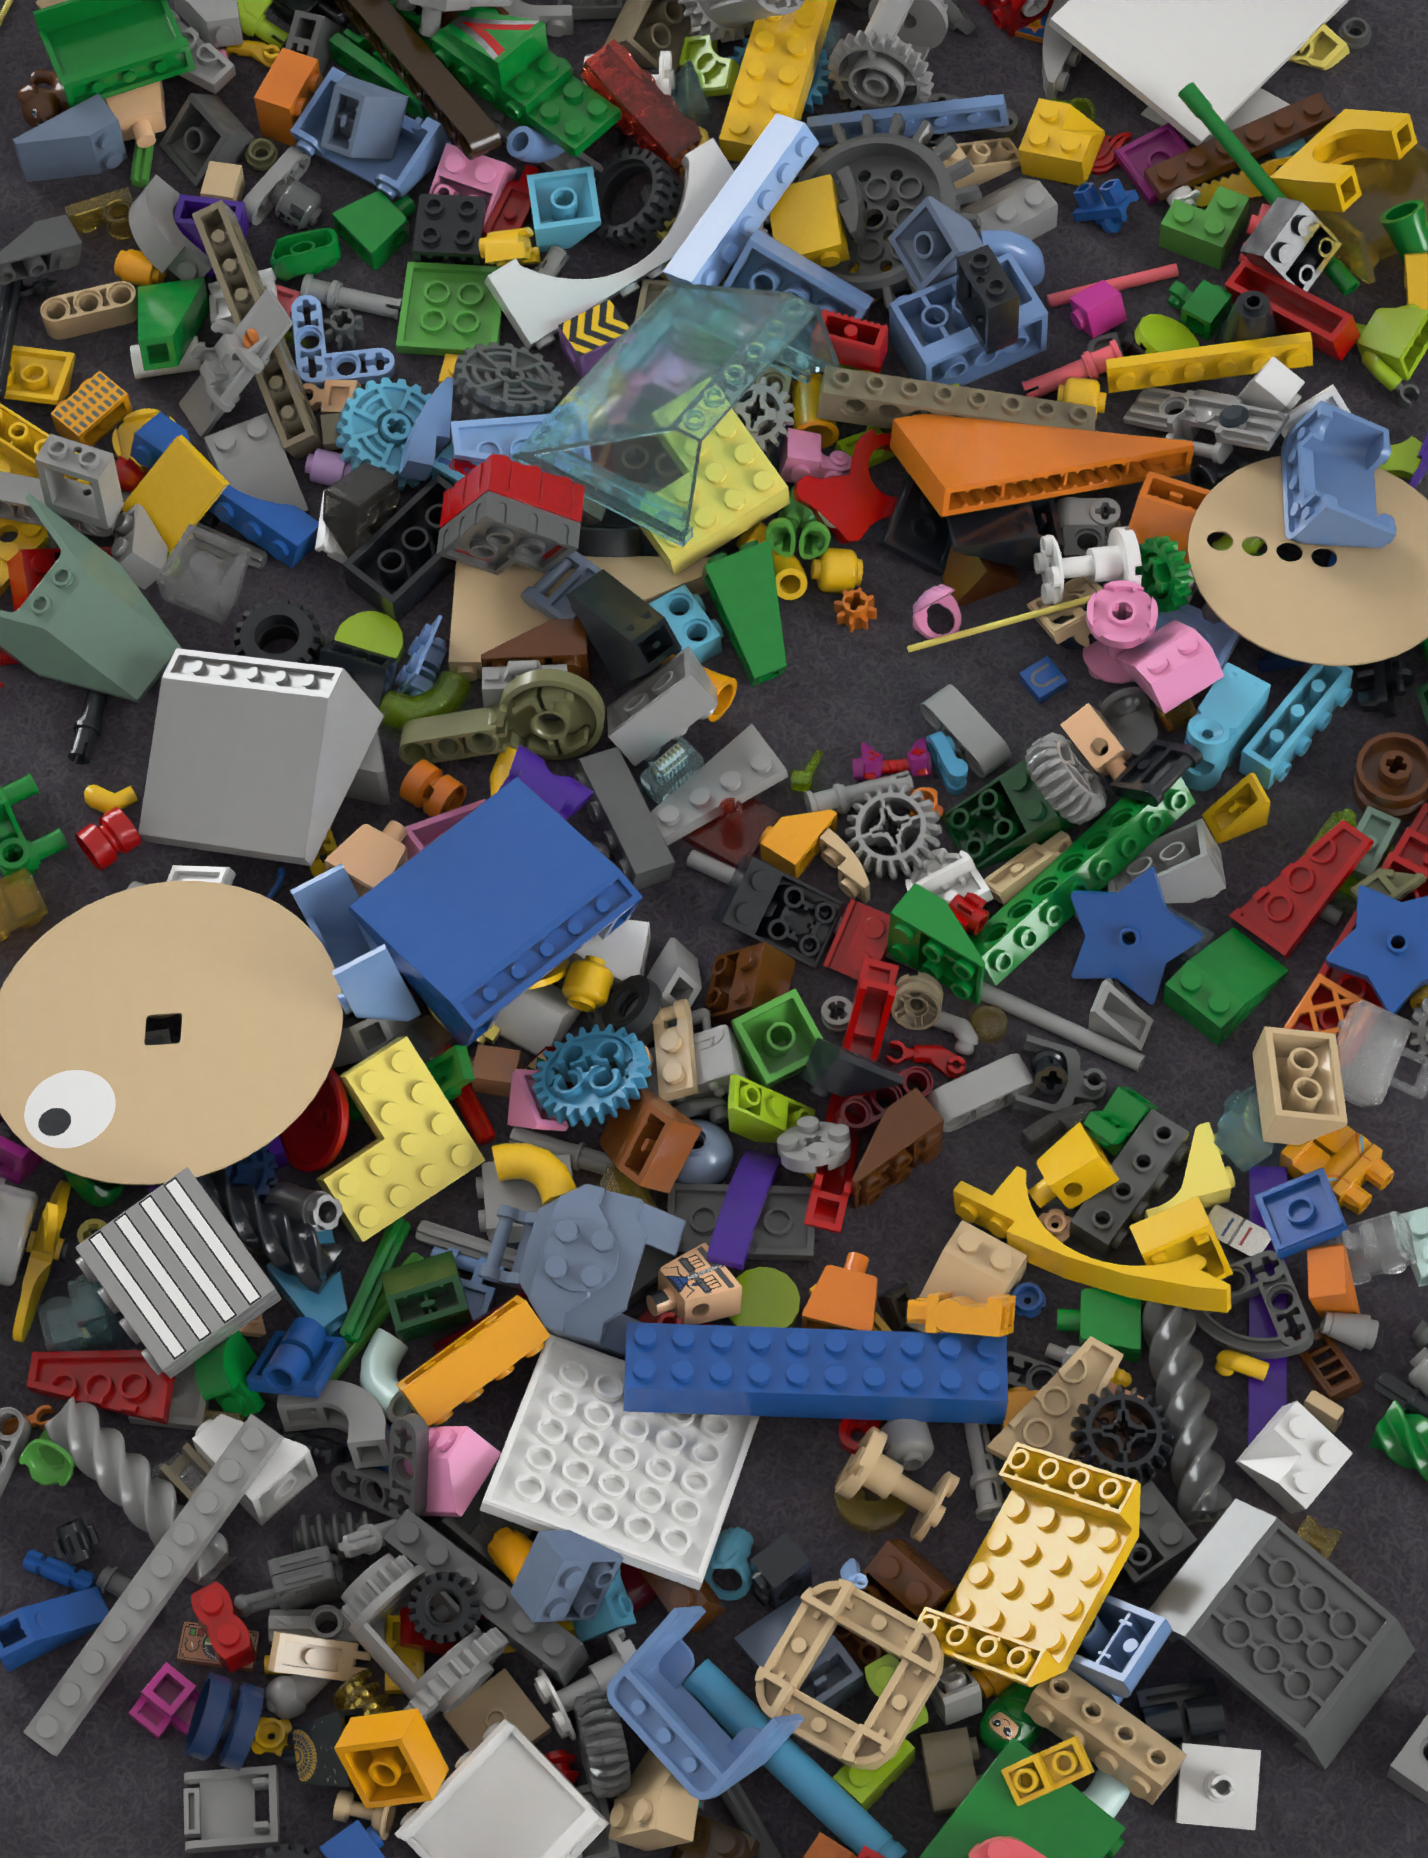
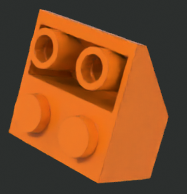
[1128,471,1211,563]

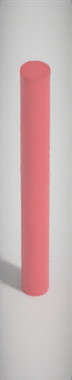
[1046,263,1179,308]

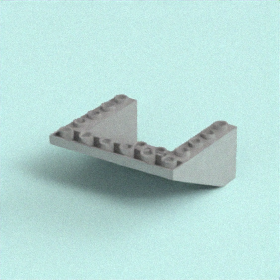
[138,648,384,866]

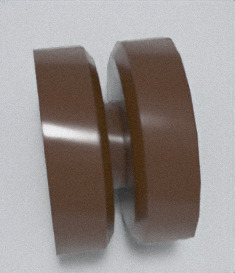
[1352,732,1428,823]

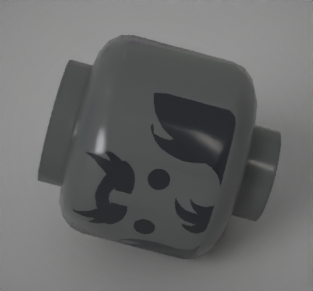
[272,181,324,231]

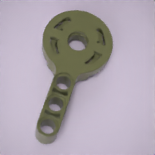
[398,669,605,766]

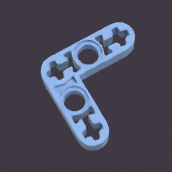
[291,295,396,389]

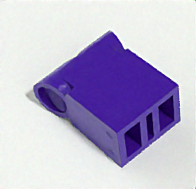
[498,744,595,821]

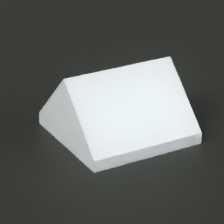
[494,984,581,1055]

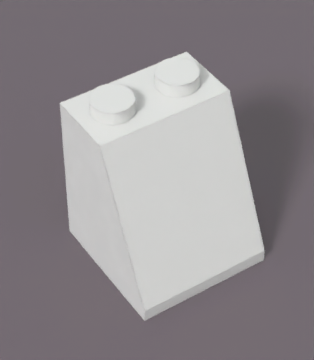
[192,1414,318,1526]

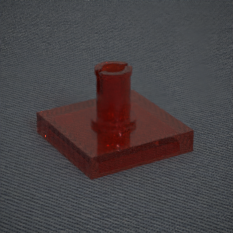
[683,798,781,868]

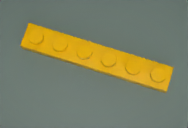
[1106,332,1313,393]

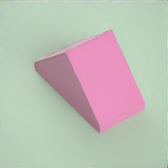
[507,1069,569,1131]

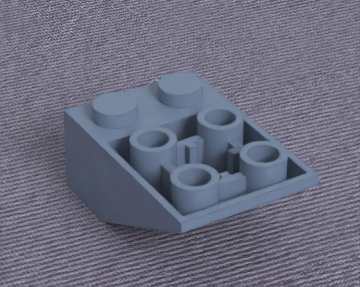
[734,1595,864,1709]

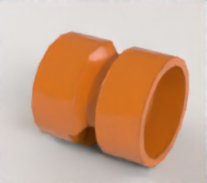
[399,759,467,817]

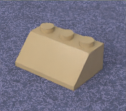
[1252,1026,1348,1145]

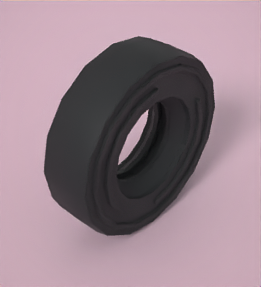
[602,975,662,1036]

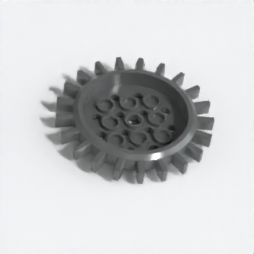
[763,113,982,321]

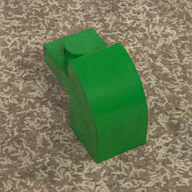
[1083,1087,1158,1156]
[195,1330,266,1419]

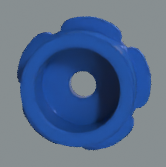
[1010,1282,1046,1318]

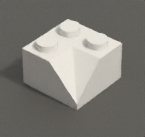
[1235,1401,1353,1514]

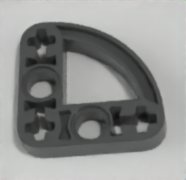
[1186,1250,1314,1359]

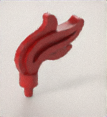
[1091,132,1132,175]

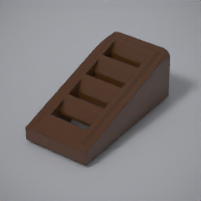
[1294,1328,1363,1403]

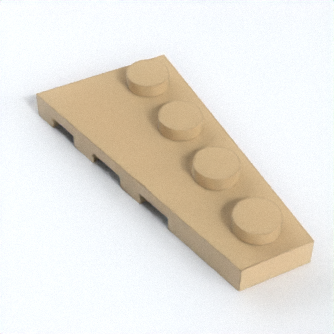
[985,1336,1124,1461]

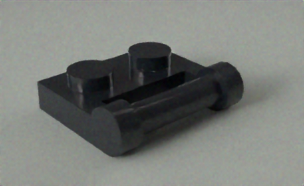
[1110,740,1203,807]

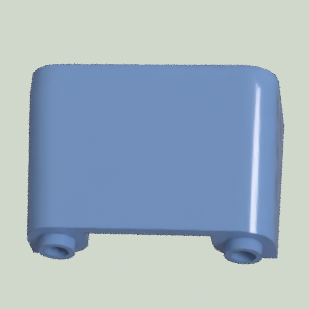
[290,67,451,200]
[1281,401,1397,548]

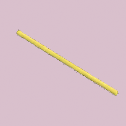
[907,595,1092,653]

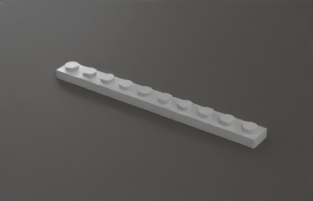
[23,1414,285,1756]

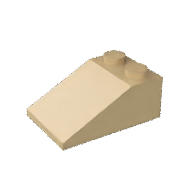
[905,1220,1027,1334]
[609,1749,699,1851]

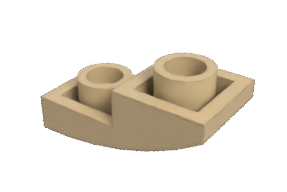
[819,828,870,904]

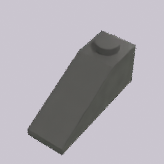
[285,10,340,74]

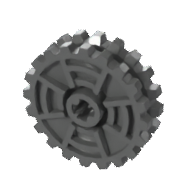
[452,342,564,420]

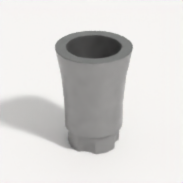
[264,1182,342,1232]

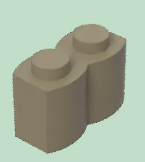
[920,1727,982,1818]

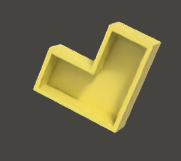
[633,381,790,576]
[316,1036,486,1242]

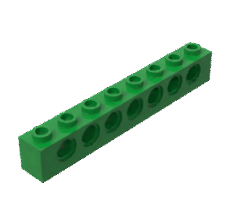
[969,777,1196,986]

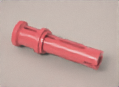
[1021,339,1123,398]

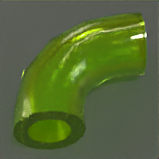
[379,671,471,729]

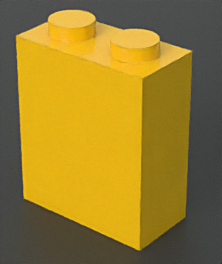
[769,174,850,267]

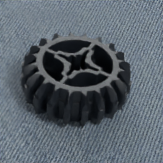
[1069,1384,1174,1484]

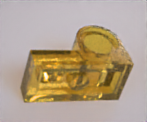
[65,187,133,241]

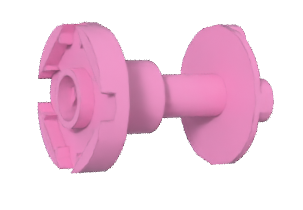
[1083,580,1158,684]

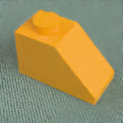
[759,809,837,879]

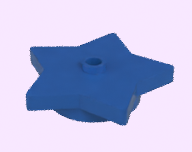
[1071,867,1203,1005]
[1326,885,1428,1018]

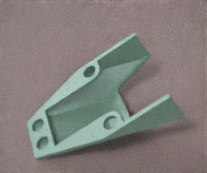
[0,493,181,703]

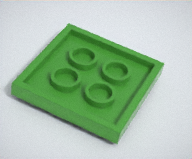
[396,262,503,356]

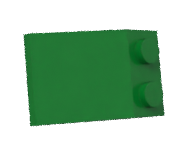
[1163,927,1289,1046]

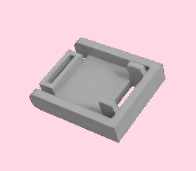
[183,1765,280,1853]

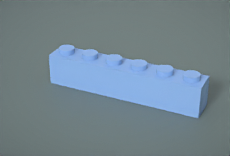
[663,113,819,302]

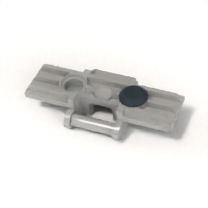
[1123,387,1290,464]

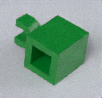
[1167,279,1232,342]

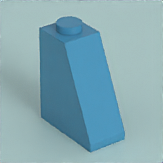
[266,1229,349,1337]

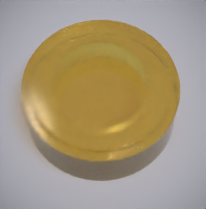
[971,1006,1008,1043]

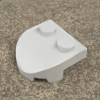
[906,848,994,905]

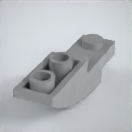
[1042,0,1082,101]

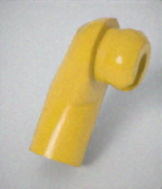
[84,784,138,813]
[1215,1349,1269,1381]

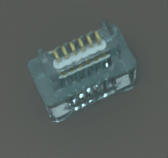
[640,736,704,806]

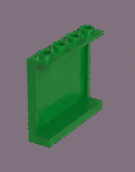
[33,0,196,108]
[918,1737,1126,1858]

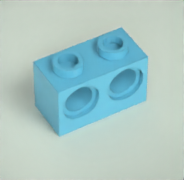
[649,584,724,663]

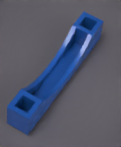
[130,412,319,569]

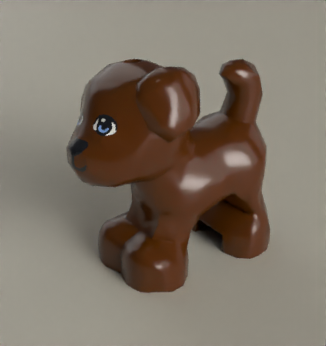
[17,70,70,128]

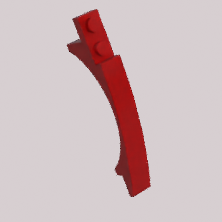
[804,957,899,1234]

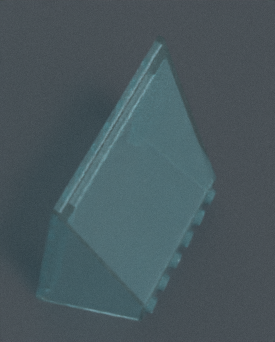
[512,282,840,547]

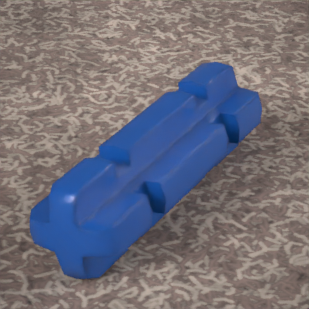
[22,1550,96,1591]

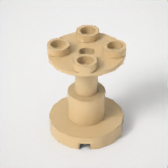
[835,1426,960,1542]

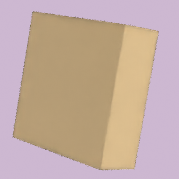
[1304,1390,1345,1433]

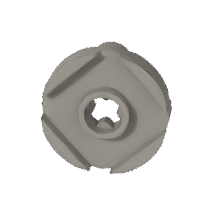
[777,1116,851,1173]

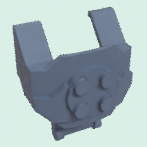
[478,1184,686,1359]

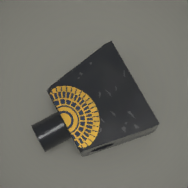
[282,1707,364,1787]

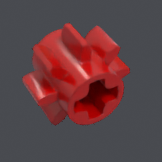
[949,892,989,936]

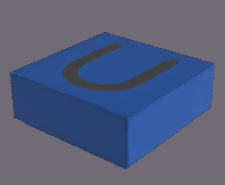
[1019,656,1068,704]

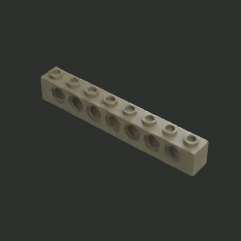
[192,200,324,460]
[817,366,1096,431]

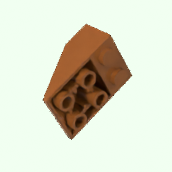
[599,1088,702,1194]

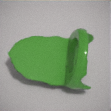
[19,1429,76,1487]

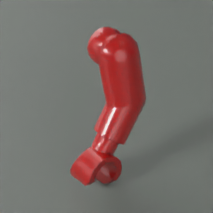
[885,1040,966,1079]

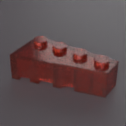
[580,39,703,174]

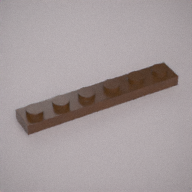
[1144,92,1335,201]

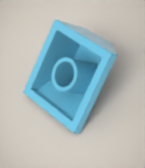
[527,166,601,252]

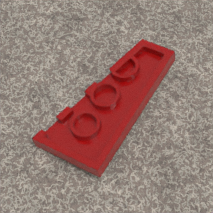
[1228,820,1374,959]
[27,1350,175,1425]

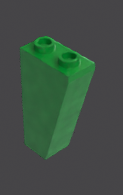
[138,277,210,371]
[702,540,787,687]

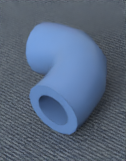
[506,126,566,164]
[978,230,1045,287]

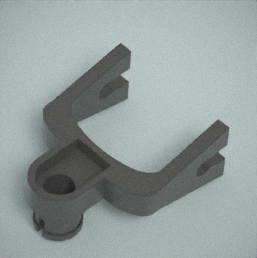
[1011,1034,1106,1120]

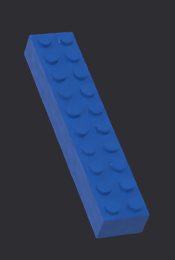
[623,1322,1008,1424]

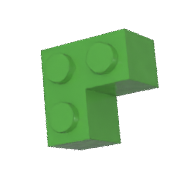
[1159,186,1250,270]

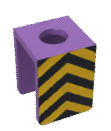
[558,300,632,380]

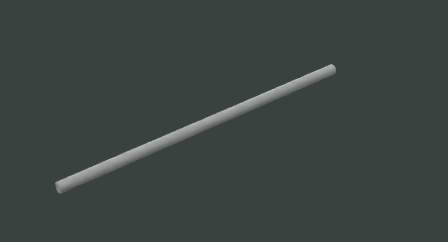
[686,850,1146,1072]

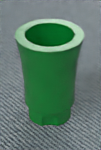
[1379,200,1428,267]

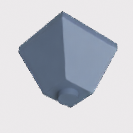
[888,196,984,291]

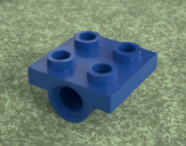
[246,1317,347,1398]

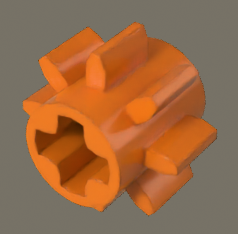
[834,587,877,633]

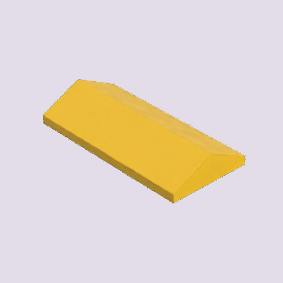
[4,345,76,405]

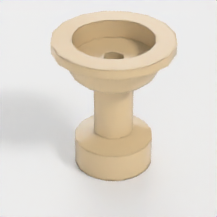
[333,1789,397,1841]

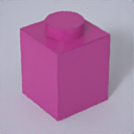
[1069,280,1127,339]

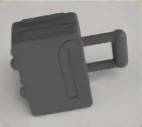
[234,1546,347,1617]

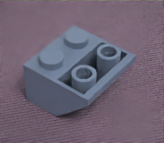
[320,75,409,160]
[510,1530,624,1623]

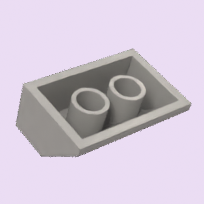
[960,177,1058,240]
[607,646,718,766]

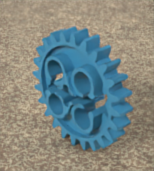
[532,1024,651,1127]

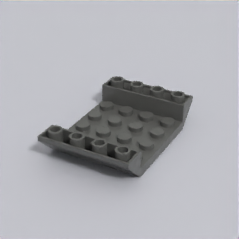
[1147,1499,1415,1771]

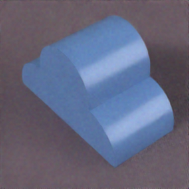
[1068,1595,1172,1705]

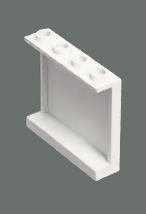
[395,1719,609,1858]

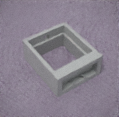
[35,434,124,530]

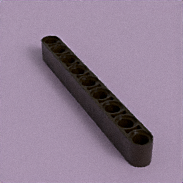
[333,0,502,160]

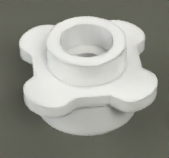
[1167,186,1201,207]

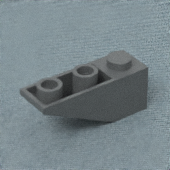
[0,214,82,285]

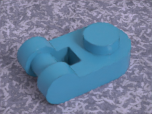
[926,731,968,795]

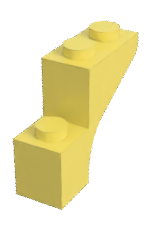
[1145,1122,1235,1219]

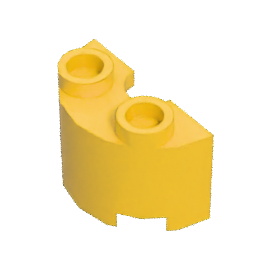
[479,227,541,267]

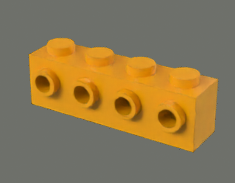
[396,1295,551,1427]

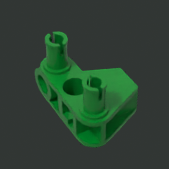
[0,773,69,885]

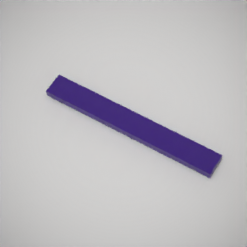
[1248,1166,1287,1446]

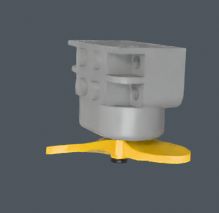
[0,1176,71,1342]

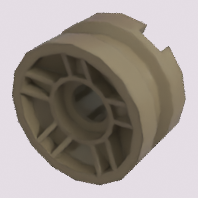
[891,972,944,1030]

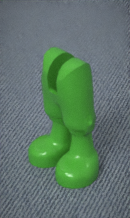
[766,484,831,560]

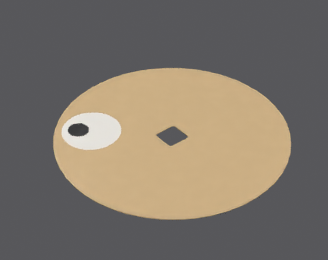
[0,881,343,1185]

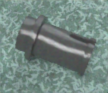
[96,1566,132,1598]

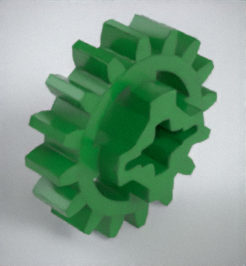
[1135,536,1193,613]

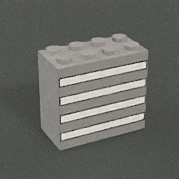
[75,1167,282,1379]

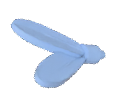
[840,1558,868,1589]

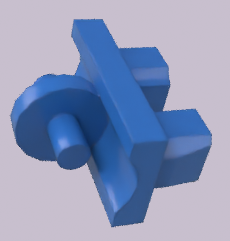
[1072,178,1139,233]

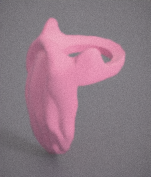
[912,584,962,640]

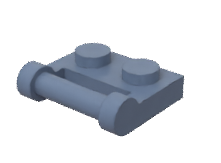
[521,550,602,619]

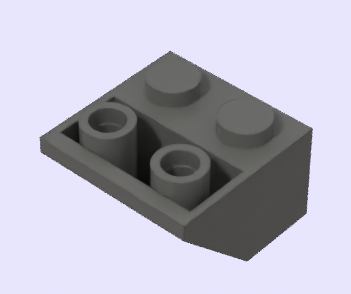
[1122,1480,1198,1585]

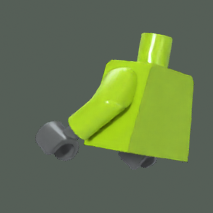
[1355,304,1428,409]

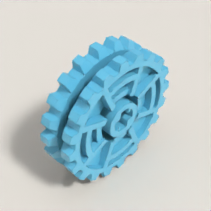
[335,377,450,491]

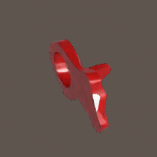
[792,428,907,544]

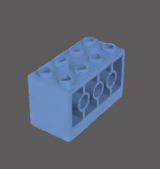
[889,252,1048,386]

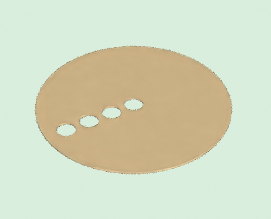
[1188,456,1428,666]

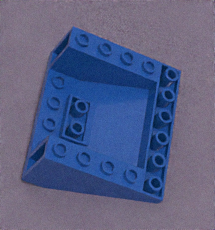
[348,777,642,1047]

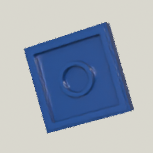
[1254,1167,1350,1260]

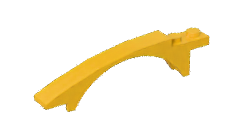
[953,1166,1231,1313]

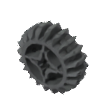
[573,1691,631,1799]

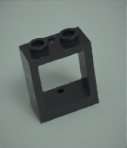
[956,244,1020,355]

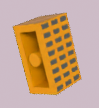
[51,371,132,452]

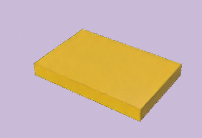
[122,435,230,556]

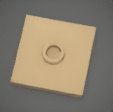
[442,1668,552,1751]

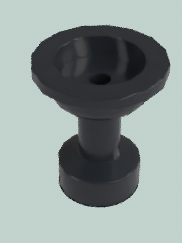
[1191,454,1248,490]

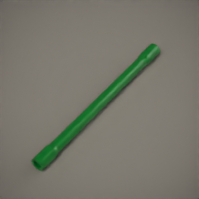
[1178,82,1360,296]

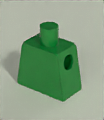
[332,191,417,271]
[1057,1287,1141,1362]

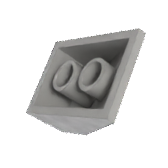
[204,413,309,514]
[1108,818,1226,903]

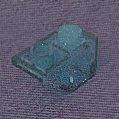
[1214,1084,1274,1172]

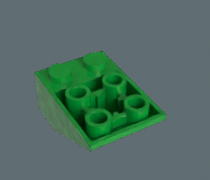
[887,883,985,1005]

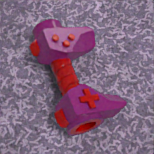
[852,738,932,781]

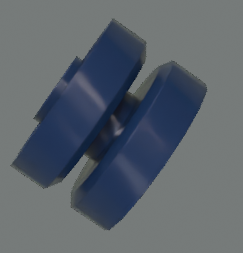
[185,1672,264,1771]

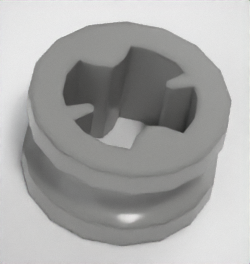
[821,996,852,1032]

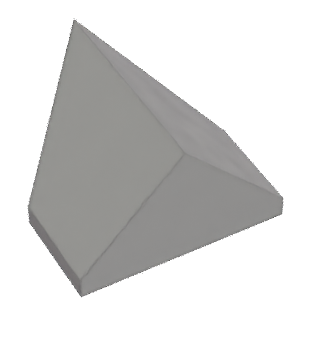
[1088,977,1154,1051]

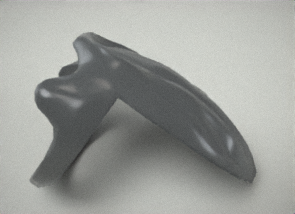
[1099,687,1158,756]

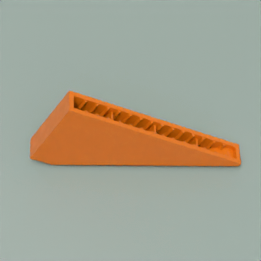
[890,413,1195,517]

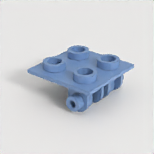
[395,615,447,703]

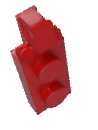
[482,165,539,238]

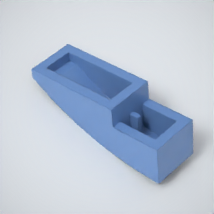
[399,377,454,481]

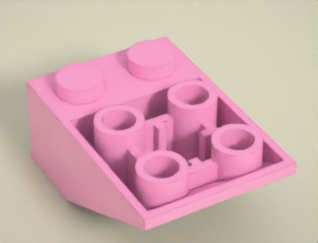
[429,143,517,229]

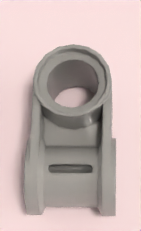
[1056,497,1121,538]

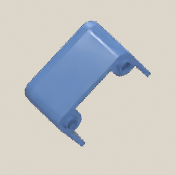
[290,863,421,1021]
[607,1606,805,1800]

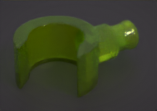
[1052,97,1095,122]

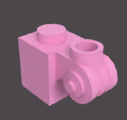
[779,428,852,484]

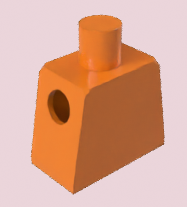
[802,1252,878,1331]

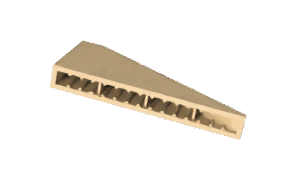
[448,556,711,682]

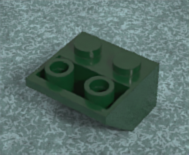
[381,1250,473,1343]

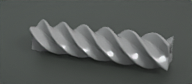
[44,1396,236,1587]

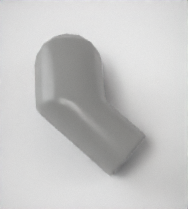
[934,1011,978,1055]

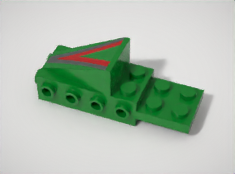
[431,7,622,158]

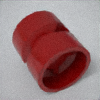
[74,806,142,872]

